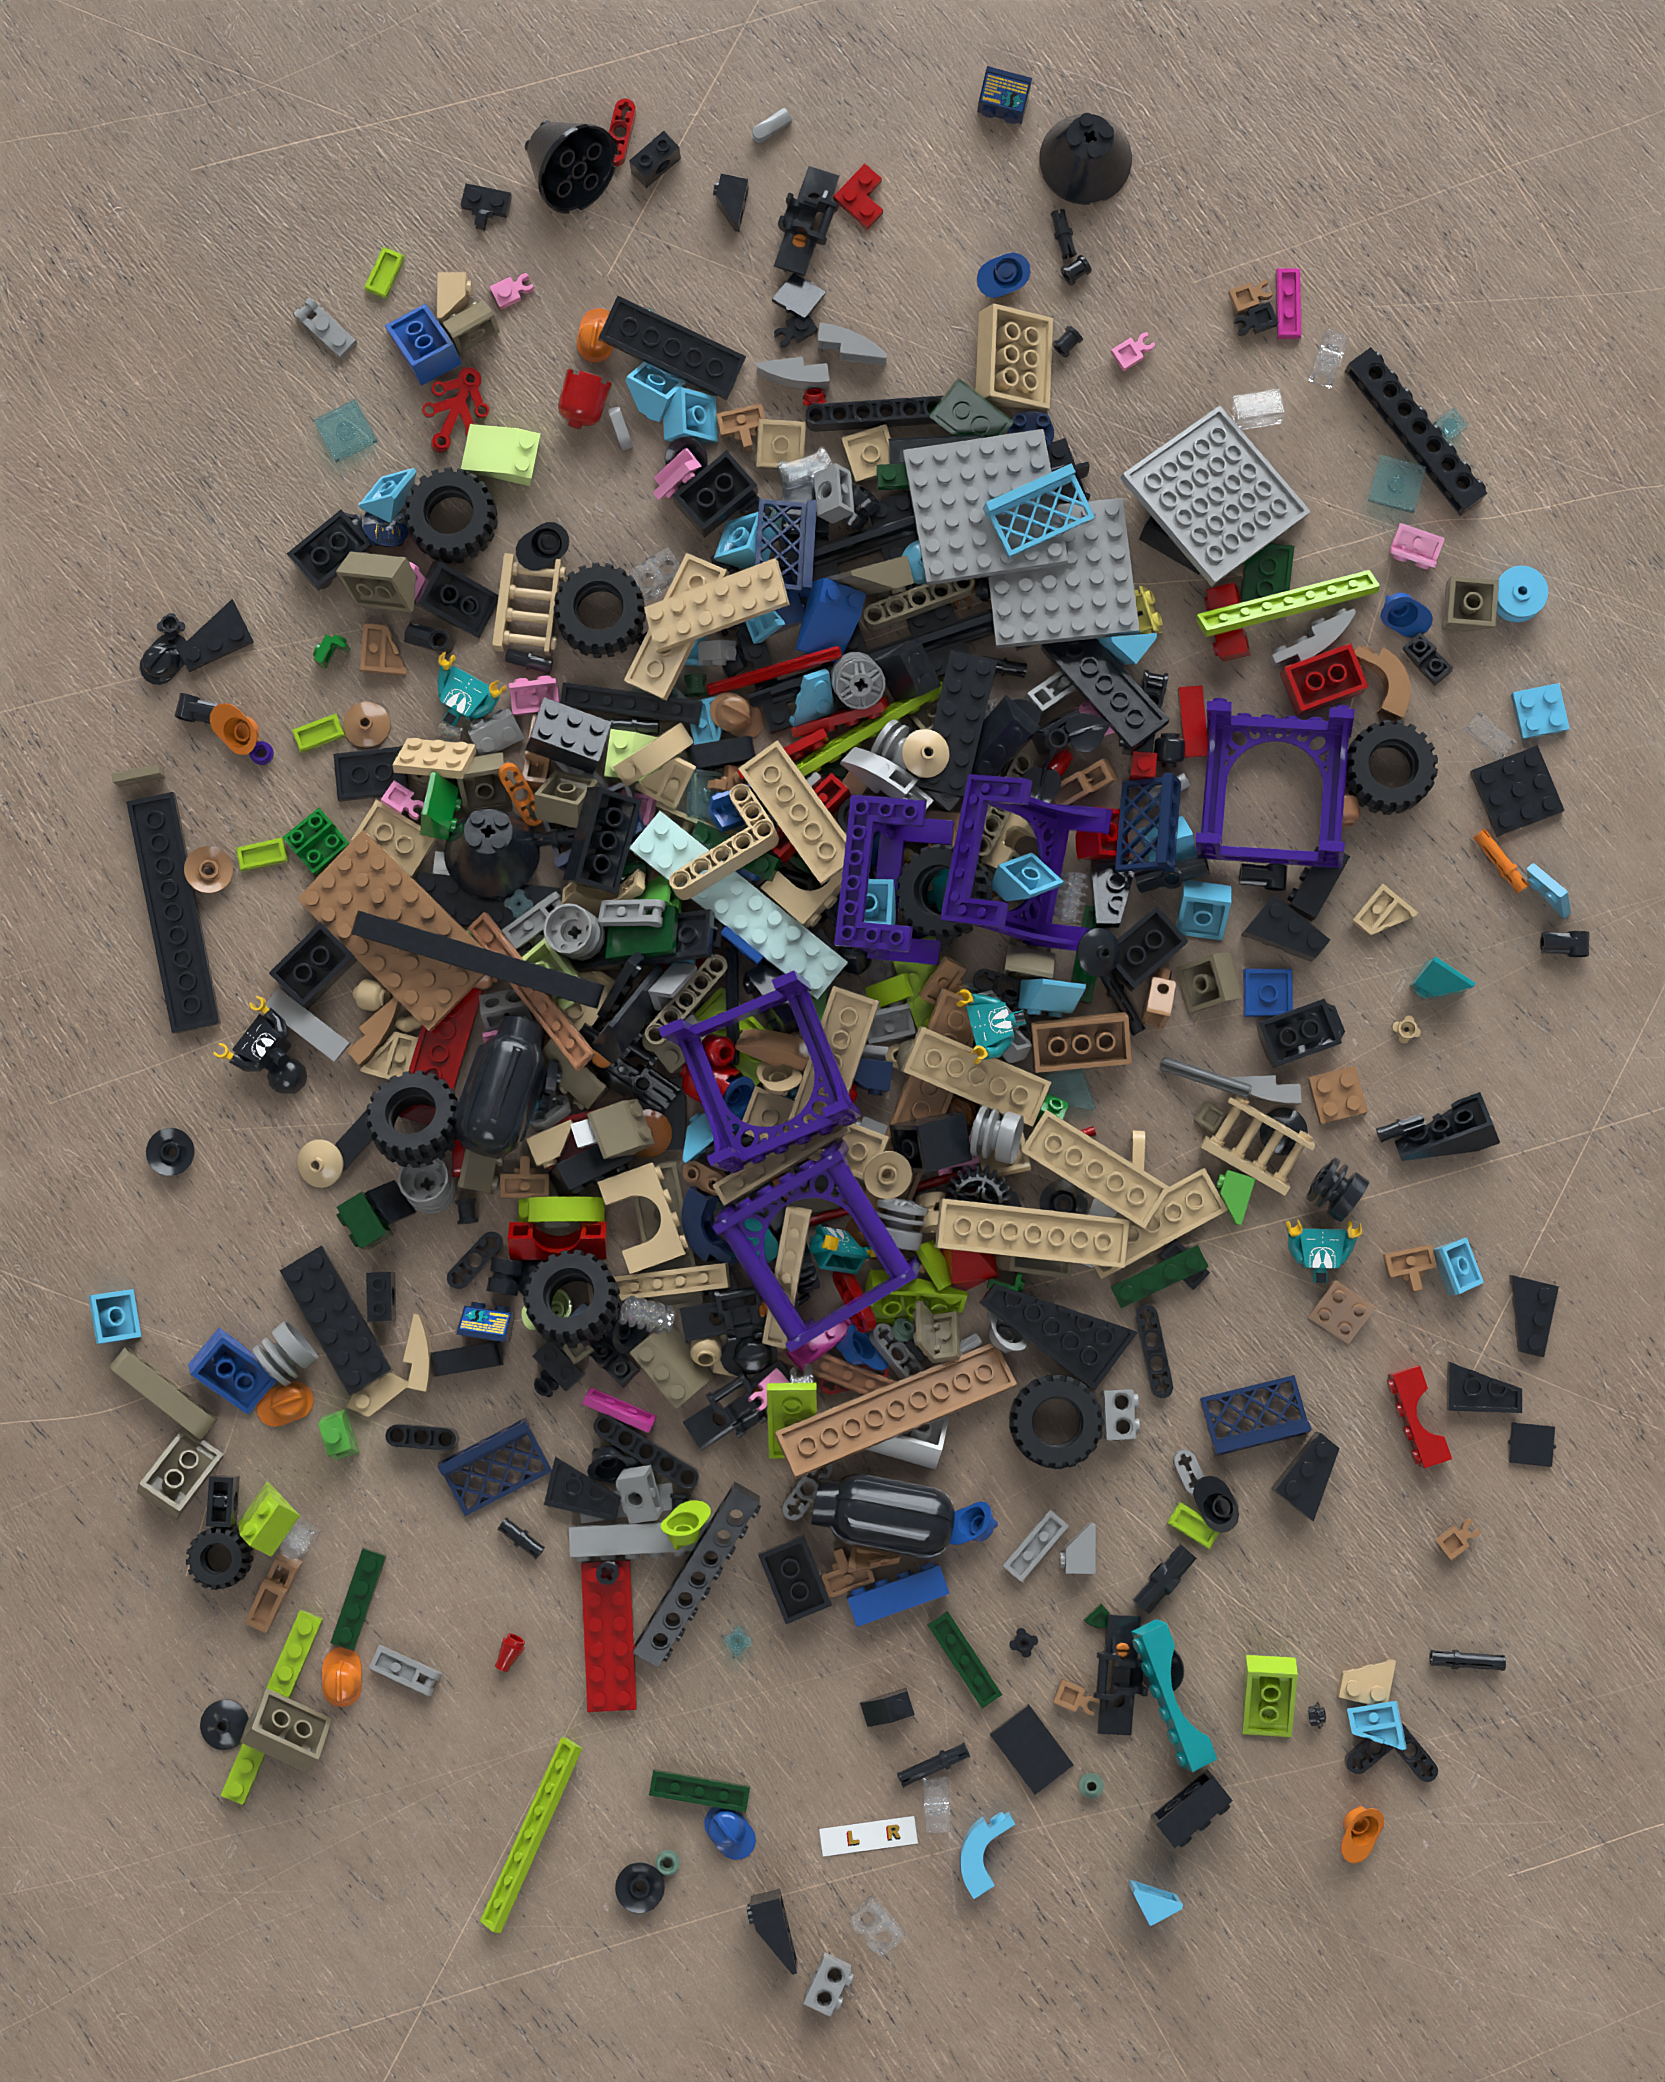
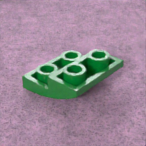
[282,807,350,877]

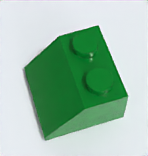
[420,772,462,840]

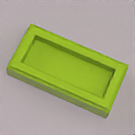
[364,247,405,300]
[292,713,346,753]
[236,838,289,872]
[865,973,913,1008]
[915,1240,953,1291]
[1167,1502,1220,1549]

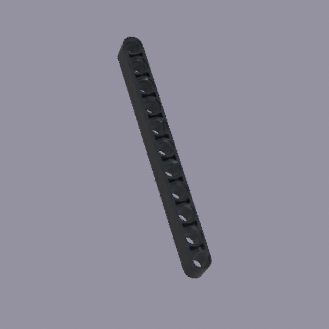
[351,910,605,1009]

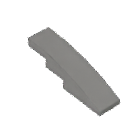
[267,988,351,1062]

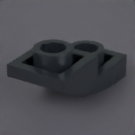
[1403,632,1453,686]
[589,1334,641,1388]

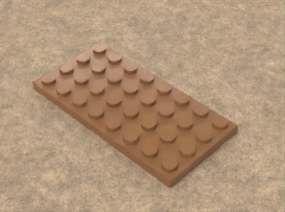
[297,830,485,1031]

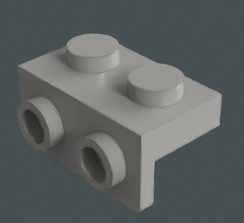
[467,708,524,756]
[868,1001,916,1045]

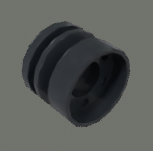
[1306,1157,1369,1222]

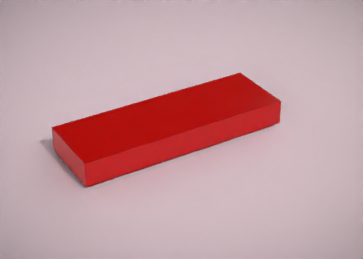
[1178,685,1208,758]

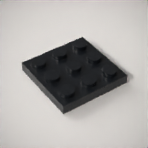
[1470,745,1565,837]

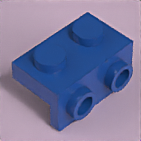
[707,784,758,833]

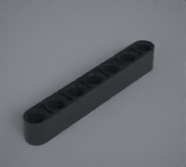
[805,395,944,432]

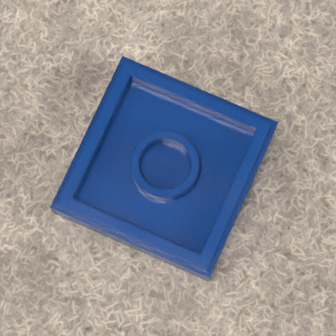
[721,926,766,966]
[1243,969,1293,1017]

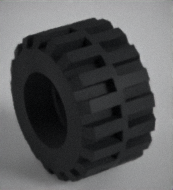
[186,1527,253,1590]

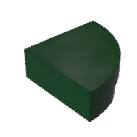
[1083,1603,1110,1628]

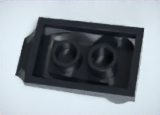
[286,509,372,591]
[1256,998,1345,1068]

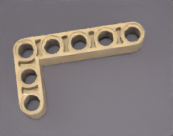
[669,784,779,900]

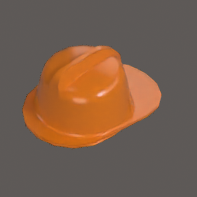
[577,308,614,363]
[210,703,259,755]
[256,1381,314,1427]
[322,1647,362,1707]
[1341,1805,1385,1863]

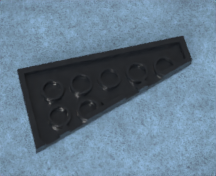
[979,1283,1138,1390]

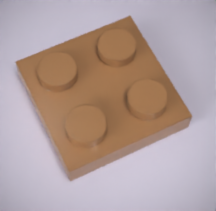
[1307,1066,1368,1124]

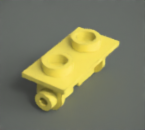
[1134,586,1163,634]

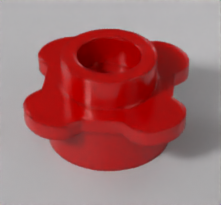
[803,388,826,407]

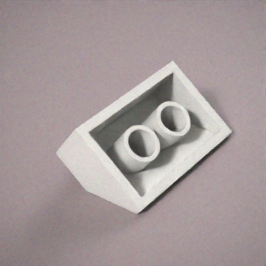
[866,1415,950,1470]

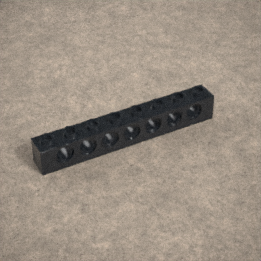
[1345,347,1487,516]
[633,1481,761,1667]

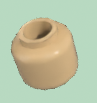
[353,979,391,1012]
[690,1335,722,1367]

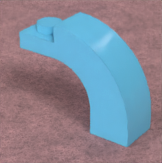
[960,1812,1015,1899]

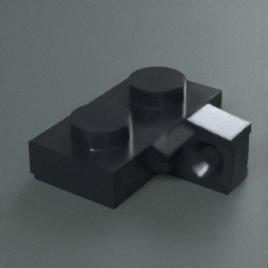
[461,183,512,231]

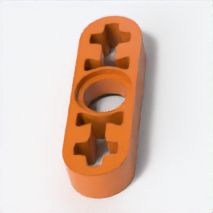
[498,763,542,826]

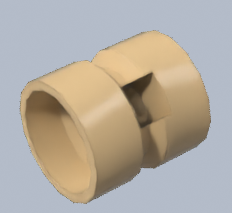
[915,1192,946,1233]

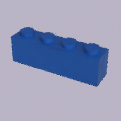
[847,1561,950,1627]

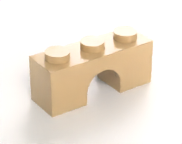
[981,813,1041,873]

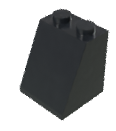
[889,1112,972,1173]

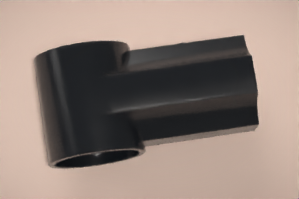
[404,622,454,655]
[174,693,218,724]
[1239,863,1288,891]
[1540,931,1589,957]

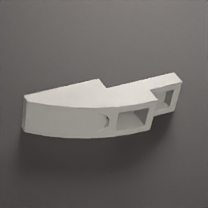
[1268,608,1356,669]
[840,747,934,810]

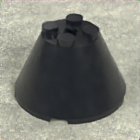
[1039,113,1132,205]
[525,120,617,214]
[444,809,540,899]

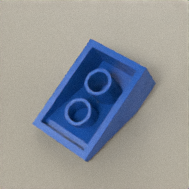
[385,304,462,386]
[795,578,866,663]
[188,1328,277,1414]

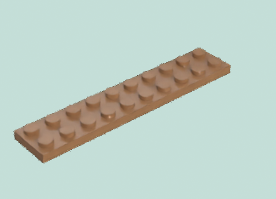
[863,988,975,1223]
[774,1343,1017,1479]

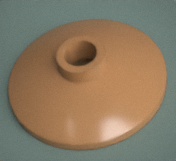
[343,701,391,749]
[184,846,233,893]

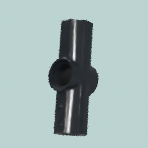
[1135,854,1210,893]
[1132,1544,1197,1614]

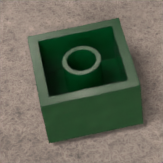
[336,1192,394,1250]

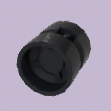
[843,485,881,531]
[486,1257,523,1296]

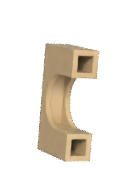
[761,835,847,929]
[598,1162,689,1274]

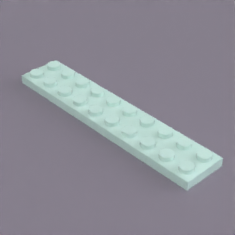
[630,811,848,1000]

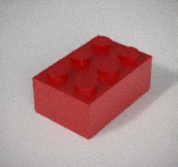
[1280,643,1368,717]

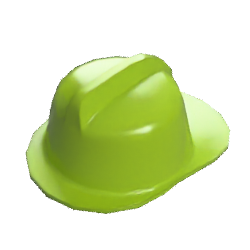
[661,1500,711,1550]

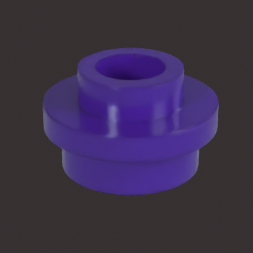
[249,741,274,765]

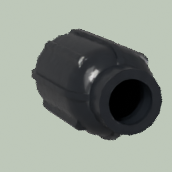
[454,1016,547,1159]
[811,1474,955,1558]

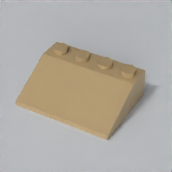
[976,303,1053,410]

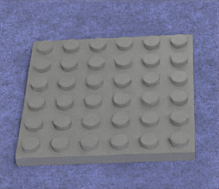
[1120,406,1311,586]
[903,429,1068,585]
[988,498,1139,649]

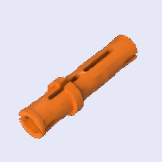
[1473,829,1530,894]

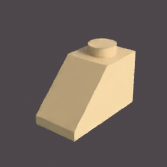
[437,272,473,326]
[526,1120,573,1168]

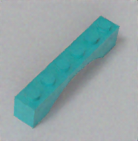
[1131,1619,1217,1772]

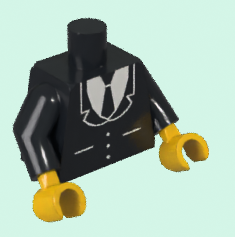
[213,996,291,1072]

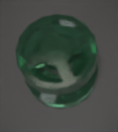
[684,673,708,697]

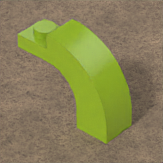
[518,1197,605,1223]

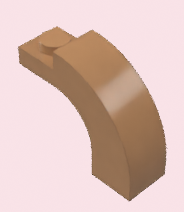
[1354,646,1411,721]

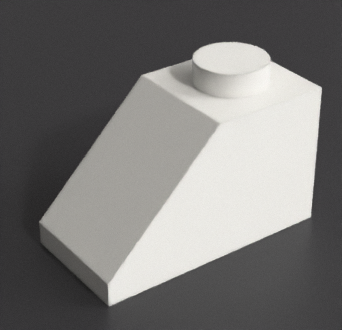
[570,1119,598,1149]

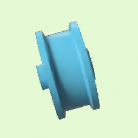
[1497,566,1548,623]

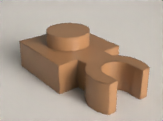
[1228,280,1273,314]
[1434,1519,1481,1560]
[1053,1679,1100,1715]

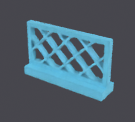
[982,463,1095,558]

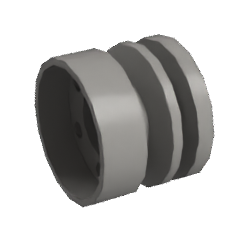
[830,652,885,709]
[871,719,928,776]
[544,903,605,961]
[970,1106,1024,1164]
[398,1158,456,1214]
[876,1198,928,1250]
[253,1321,318,1386]

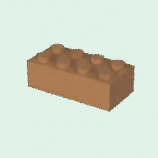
[1029,1012,1132,1073]

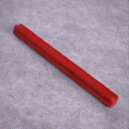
[707,646,842,696]

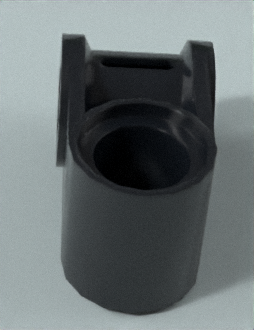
[1141,669,1169,709]

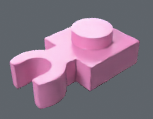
[490,273,534,310]
[1111,332,1155,372]
[381,781,424,820]
[748,1368,790,1411]

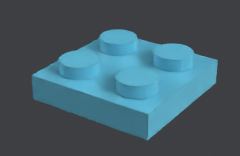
[1511,683,1570,740]

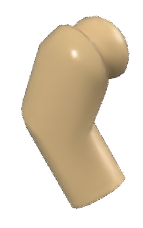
[396,1015,422,1033]

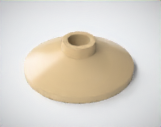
[902,729,949,778]
[297,1140,344,1188]
[864,1151,912,1199]

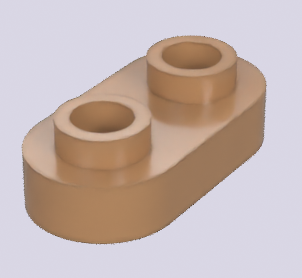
[683,1159,727,1196]

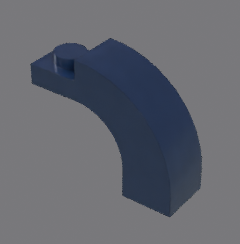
[682,1186,739,1266]

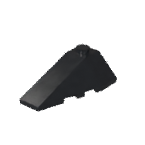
[1395,1092,1500,1161]

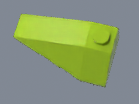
[865,1269,968,1325]

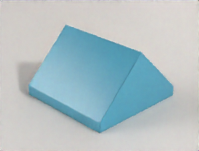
[359,468,416,523]
[1097,633,1157,665]
[1138,816,1196,863]
[1433,1237,1484,1295]
[88,1289,142,1344]
[1128,1880,1183,1926]

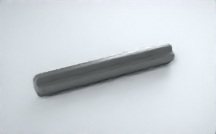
[1160,1057,1252,1098]

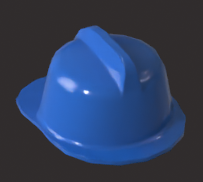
[977,252,1031,298]
[1380,593,1433,637]
[723,1076,755,1131]
[836,1324,888,1371]
[949,1501,998,1545]
[704,1807,756,1860]

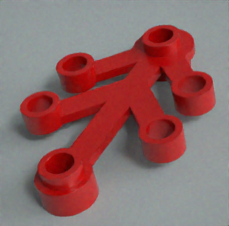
[422,367,489,453]

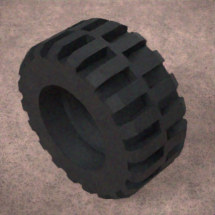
[404,467,498,564]
[554,562,646,658]
[1345,720,1438,815]
[896,844,993,939]
[365,1070,458,1168]
[523,1250,621,1348]
[1009,1375,1104,1469]

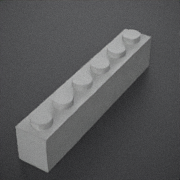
[569,1519,713,1562]

